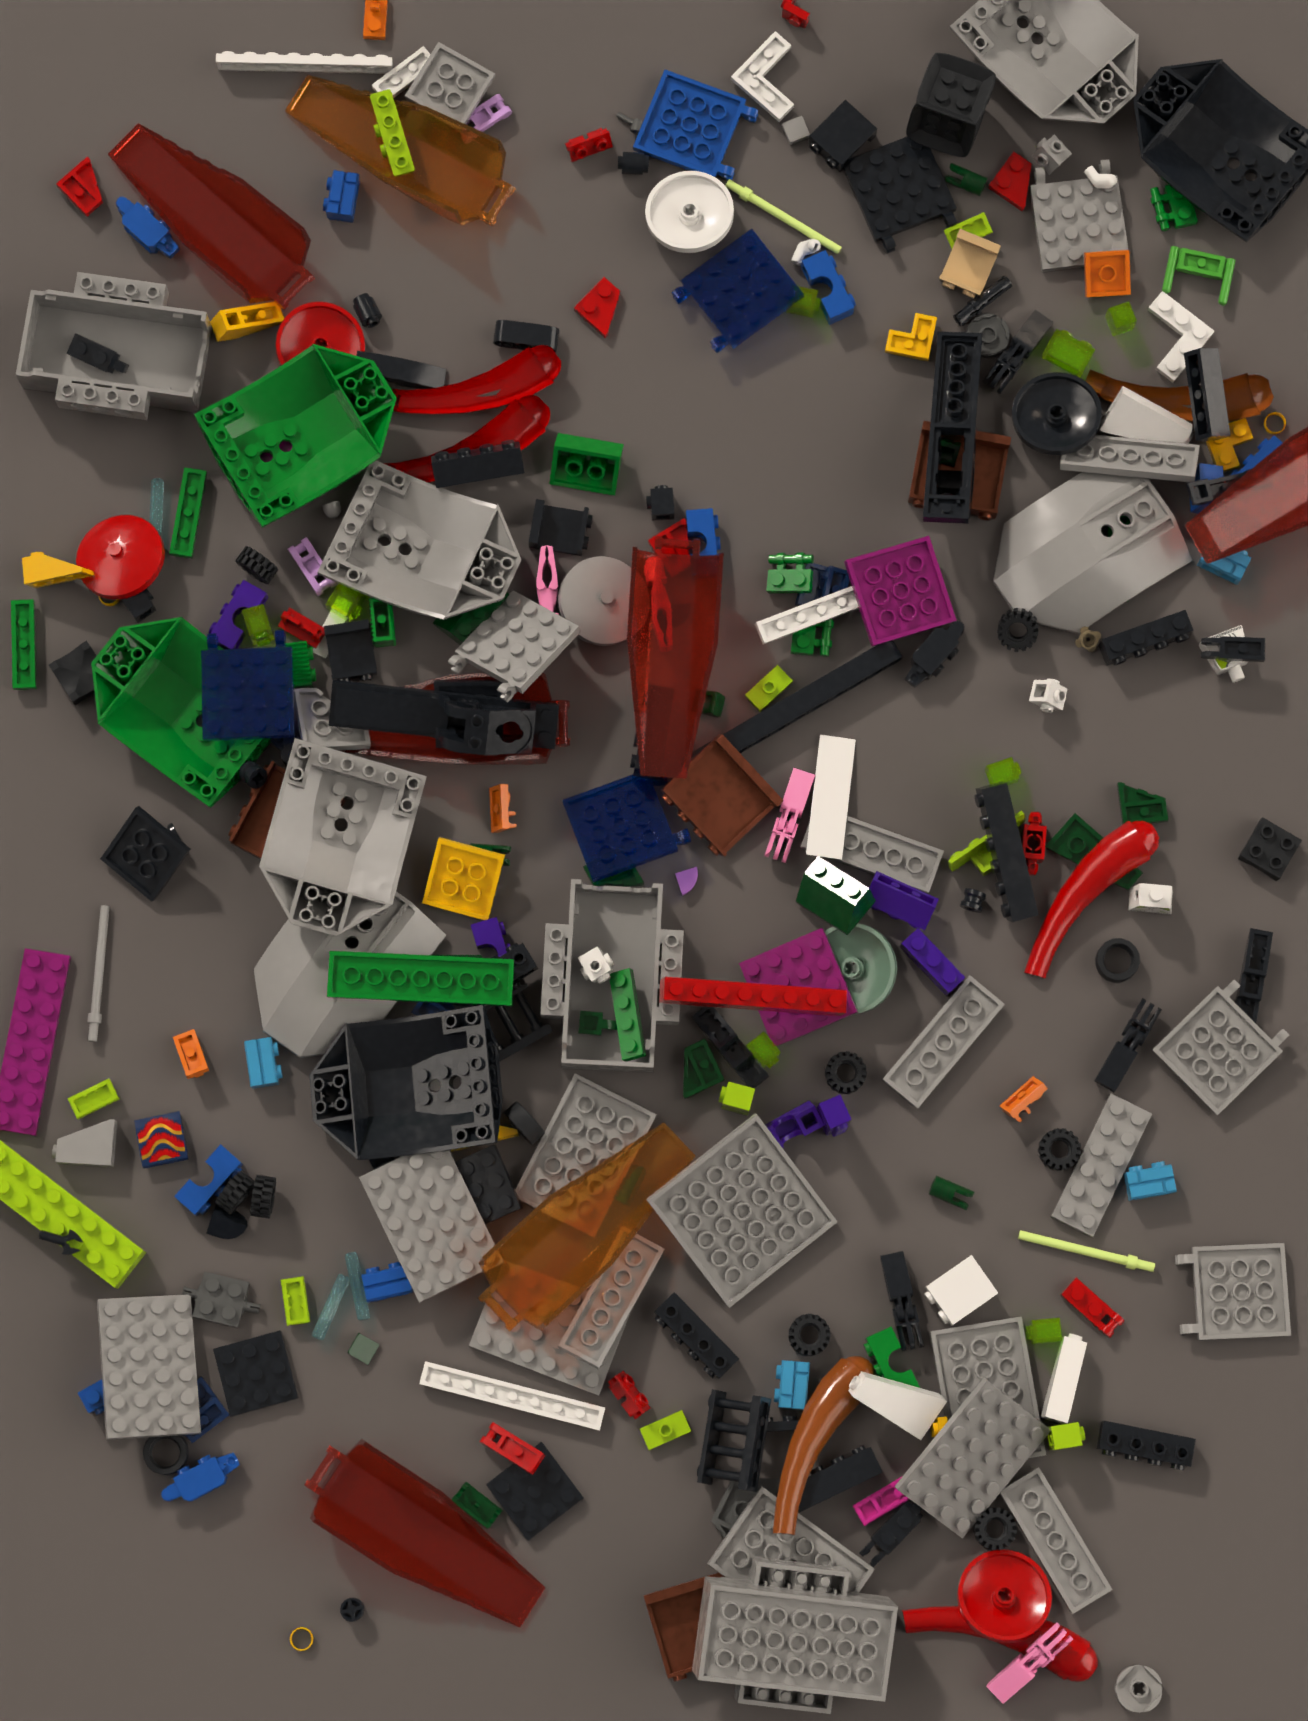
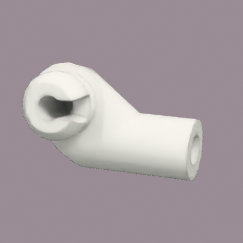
[1084,166,1117,189]
[791,239,821,266]

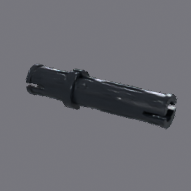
[953,276,1012,327]

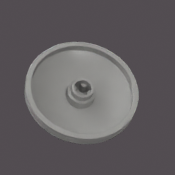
[558,556,647,646]

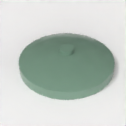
[825,923,897,1014]

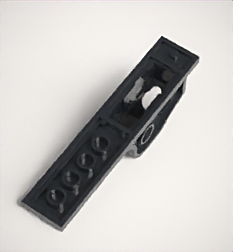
[923,332,982,524]
[329,680,559,755]

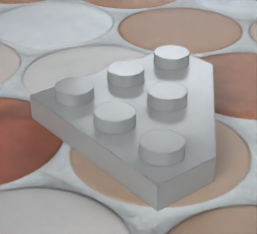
[293,688,371,750]

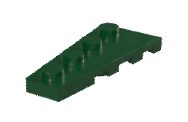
[1045,813,1143,891]

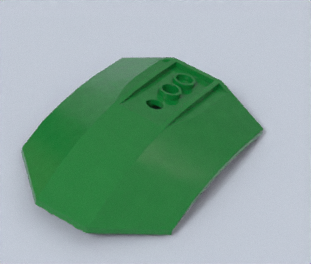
[194,344,397,528]
[91,617,293,808]

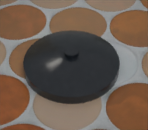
[1012,372,1102,455]

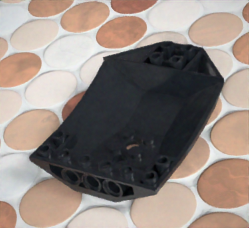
[1133,59,1308,242]
[309,1005,503,1160]

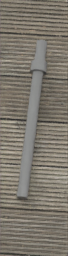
[87,905,110,1042]

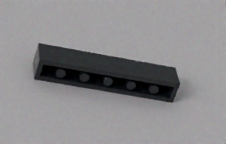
[974,782,1039,922]

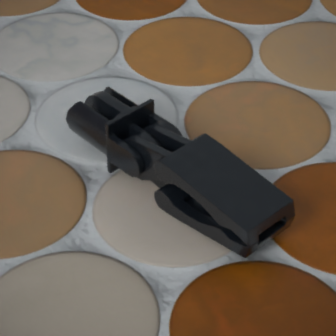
[982,310,1053,394]
[1094,998,1162,1093]
[880,1251,924,1352]

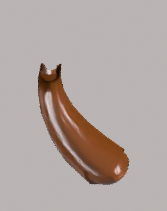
[1085,369,1274,421]
[773,1356,876,1536]

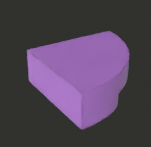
[675,867,698,896]

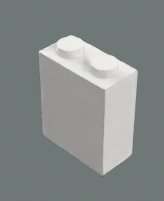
[924,1255,998,1326]

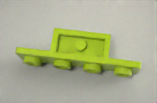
[370,89,415,177]
[948,811,1025,876]

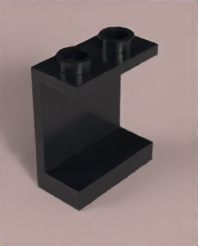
[808,99,878,172]
[529,499,593,556]
[324,619,378,682]

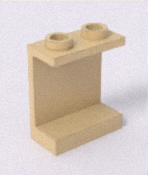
[939,229,1001,298]

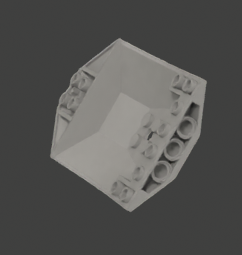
[949,0,1139,124]
[317,460,521,619]
[993,472,1192,634]
[259,738,427,936]
[254,891,446,1058]

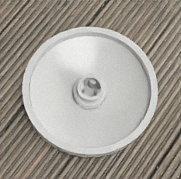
[645,171,734,253]

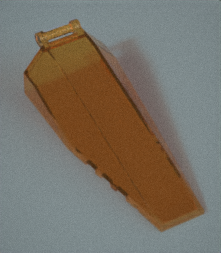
[285,75,516,226]
[478,1123,696,1332]

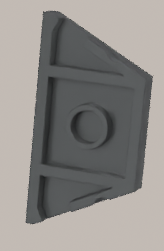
[711,1478,781,1538]

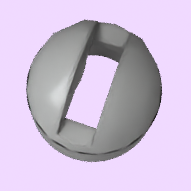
[322,501,341,518]

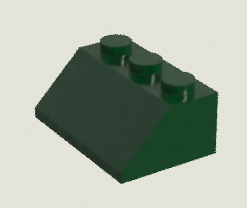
[433,592,509,645]
[796,856,876,935]

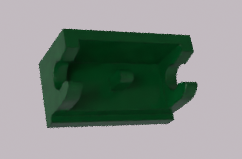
[451,1482,503,1529]

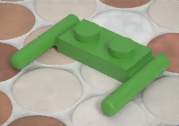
[1162,246,1236,306]

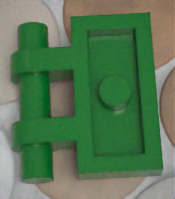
[1150,185,1198,231]
[766,552,814,594]
[790,619,834,657]

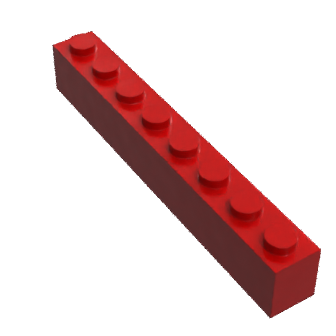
[659,977,847,1016]

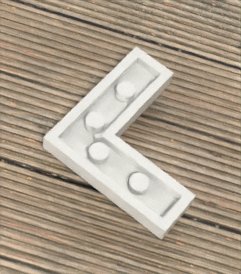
[731,31,794,122]
[372,46,430,98]
[1148,291,1214,383]

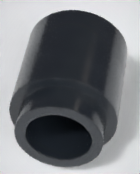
[618,152,649,175]
[353,293,382,328]

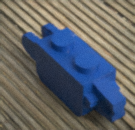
[116,197,180,259]
[161,1452,240,1501]

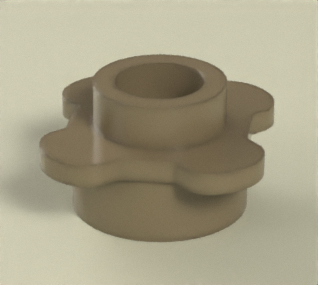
[1075,626,1101,652]

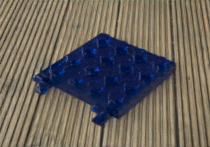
[671,229,804,353]
[201,630,295,741]
[562,770,691,882]

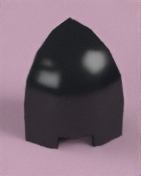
[206,1204,247,1239]

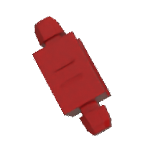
[1021,812,1047,876]

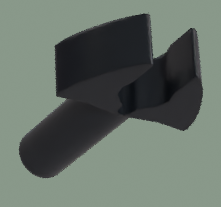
[39,1230,84,1255]

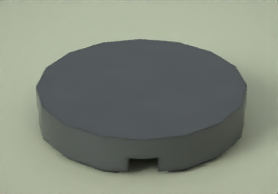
[966,313,1010,358]

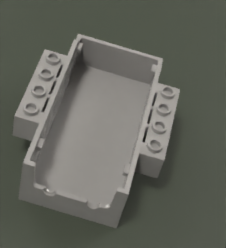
[16,272,212,420]
[541,879,684,1073]
[692,1557,898,1714]

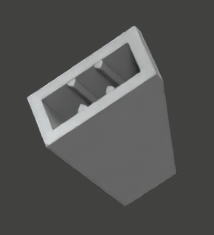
[52,1119,118,1168]

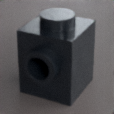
[646,485,674,521]
[121,588,156,623]

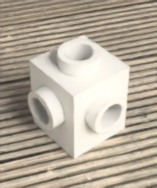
[1029,679,1068,713]
[578,946,614,984]

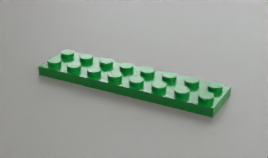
[327,951,515,1006]

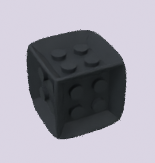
[906,53,996,157]

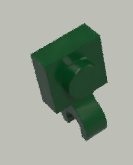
[578,1011,617,1036]

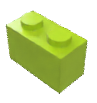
[718,1081,755,1116]
[1047,1422,1085,1451]

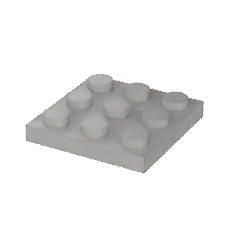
[405,42,495,131]

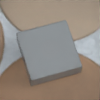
[781,116,810,145]

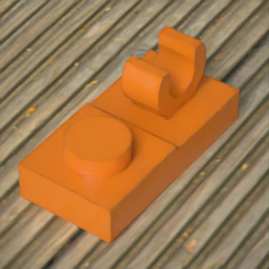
[363,0,388,40]
[489,784,517,833]
[173,1029,209,1079]
[1000,1076,1048,1122]

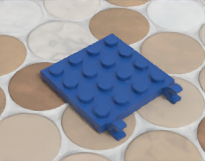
[633,70,758,180]

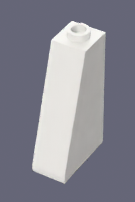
[1100,386,1194,444]
[1040,1333,1087,1424]
[848,1371,947,1440]

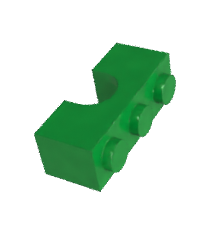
[863,1326,920,1388]

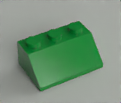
[549,433,624,496]

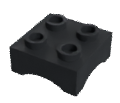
[49,640,97,705]
[1237,817,1302,881]

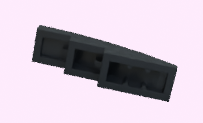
[356,351,447,389]
[1235,928,1273,1023]
[692,1006,769,1088]

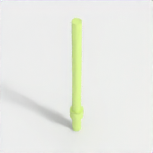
[725,179,842,255]
[1018,1230,1155,1272]

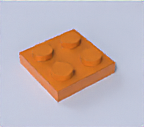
[1084,250,1131,297]

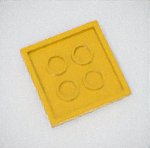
[422,837,505,920]

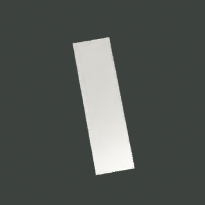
[806,735,856,860]

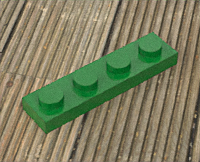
[169,467,207,559]
[11,599,37,690]
[609,968,646,1062]

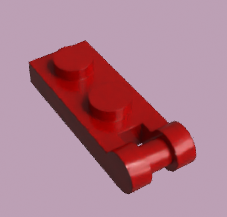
[1061,1277,1125,1338]
[479,1422,545,1475]

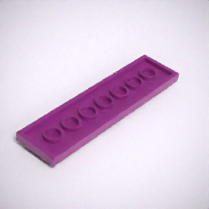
[0,948,71,1136]

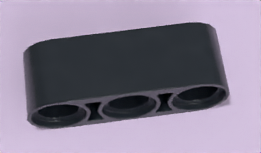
[493,320,560,352]

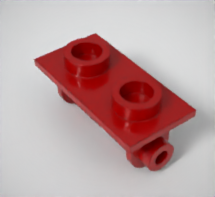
[565,128,613,162]
[278,607,325,649]
[608,1370,650,1419]

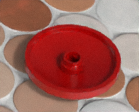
[275,302,365,366]
[76,515,165,600]
[957,1549,1052,1643]

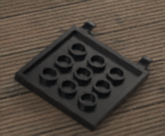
[843,137,957,254]

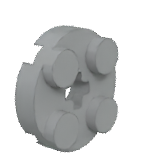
[1114,1664,1162,1713]

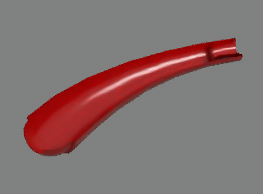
[392,345,561,414]
[383,395,550,482]
[1024,821,1159,979]
[902,1606,1098,1682]

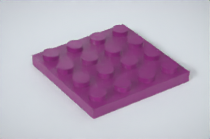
[844,536,957,647]
[739,928,858,1048]

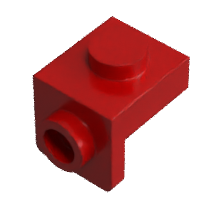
[781,0,810,29]

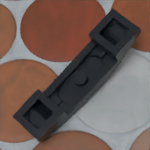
[1186,466,1273,505]

